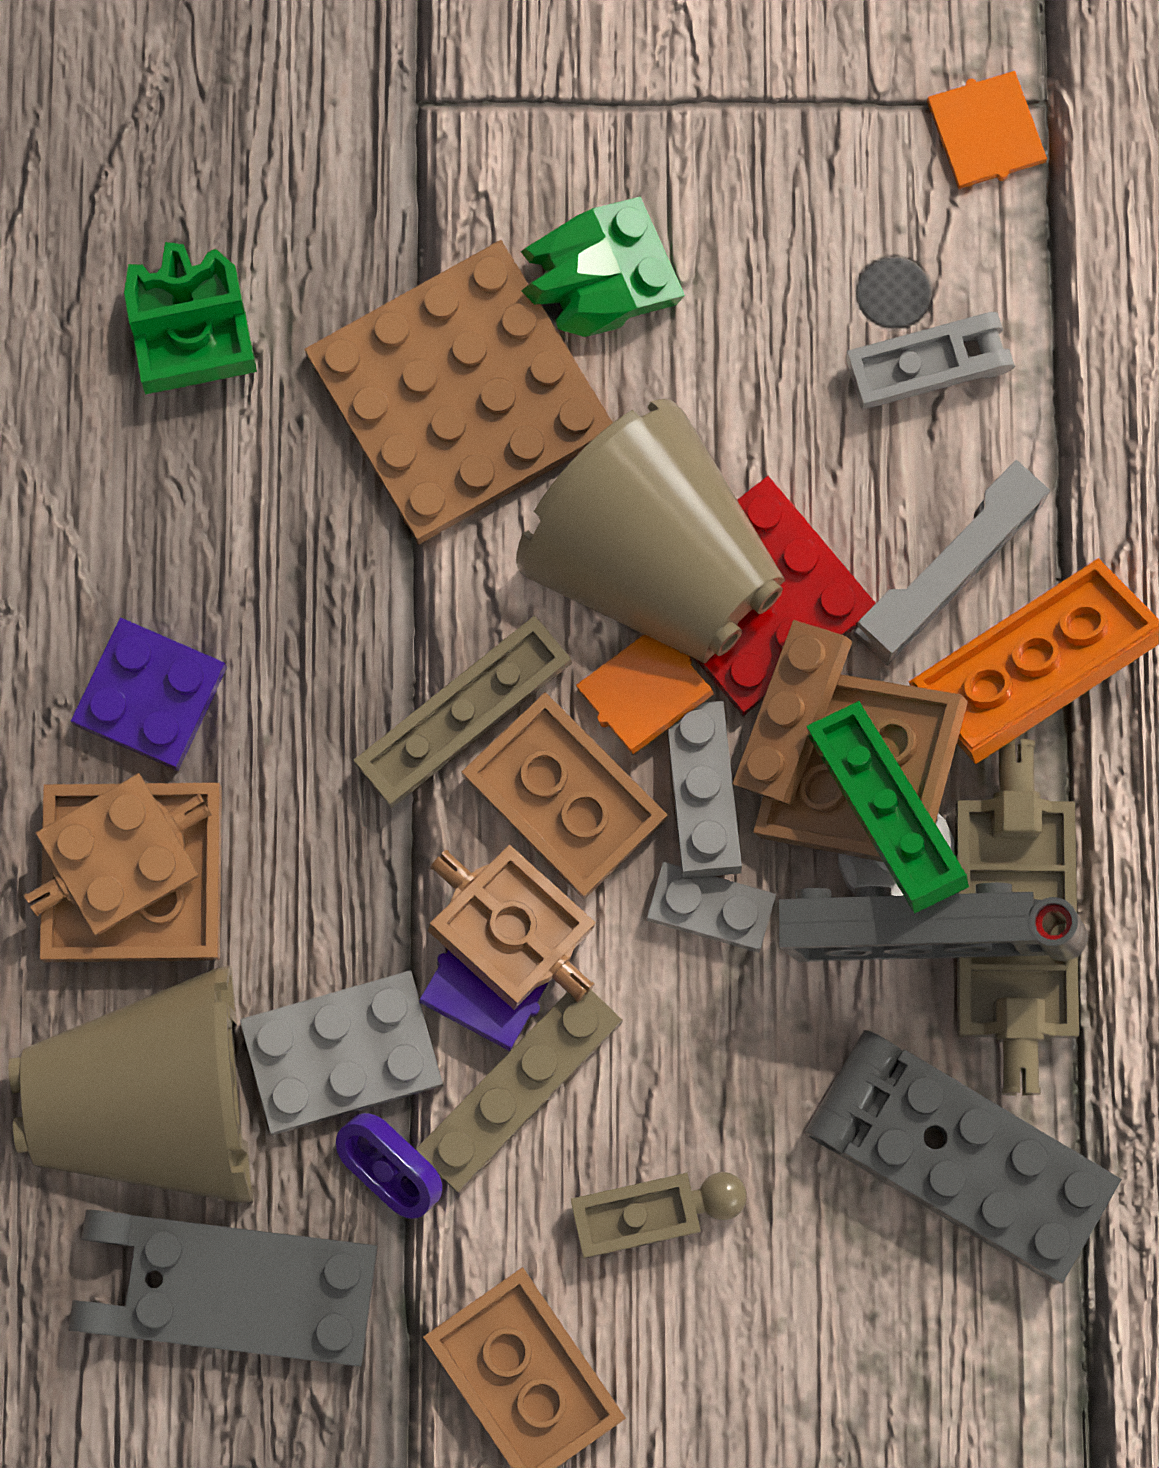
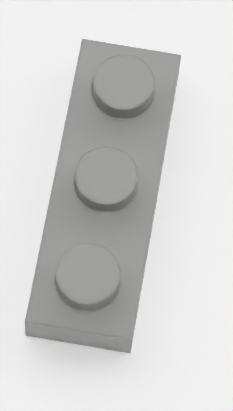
[667,701,742,878]

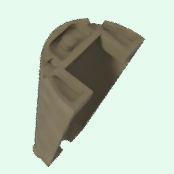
[516,399,785,663]
[8,966,253,1203]

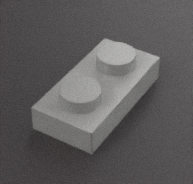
[647,862,776,953]

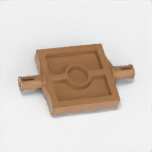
[24,773,212,936]
[427,844,596,1010]

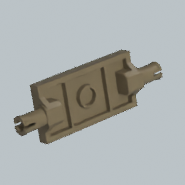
[955,739,1079,1096]

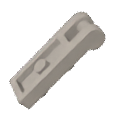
[846,312,1015,410]

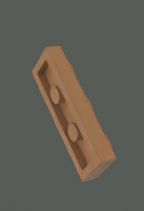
[732,620,853,806]

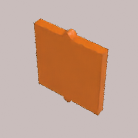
[927,71,1047,189]
[576,634,714,754]

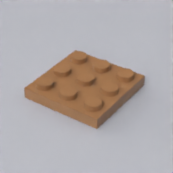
[753,674,968,862]
[40,783,222,962]

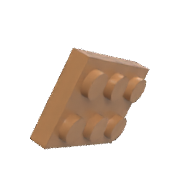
[461,692,668,899]
[423,1267,626,1468]

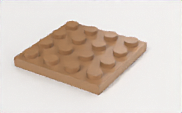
[304,240,613,545]

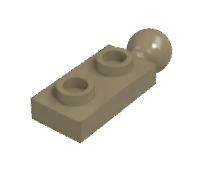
[570,1172,747,1259]

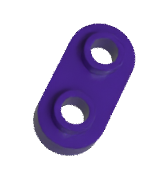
[336,1113,443,1219]

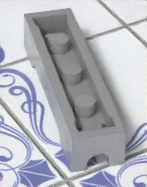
[854,459,1050,666]

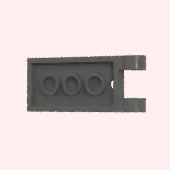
[68,1209,378,1367]

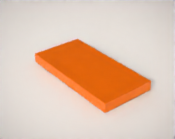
[908,558,1159,765]

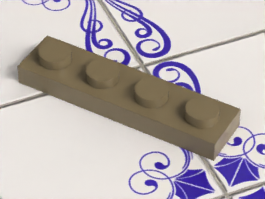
[354,615,572,808]
[416,990,623,1193]

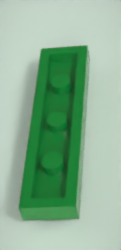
[806,701,969,914]

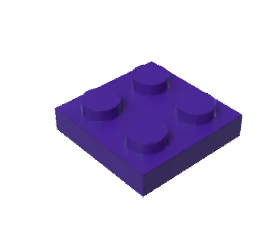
[71,617,227,771]

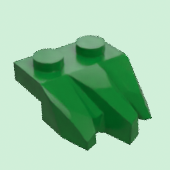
[521,196,685,337]
[124,242,257,395]

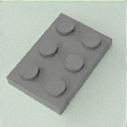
[240,970,444,1135]

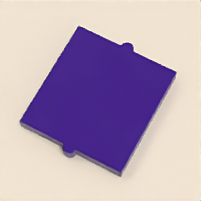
[419,950,549,1051]

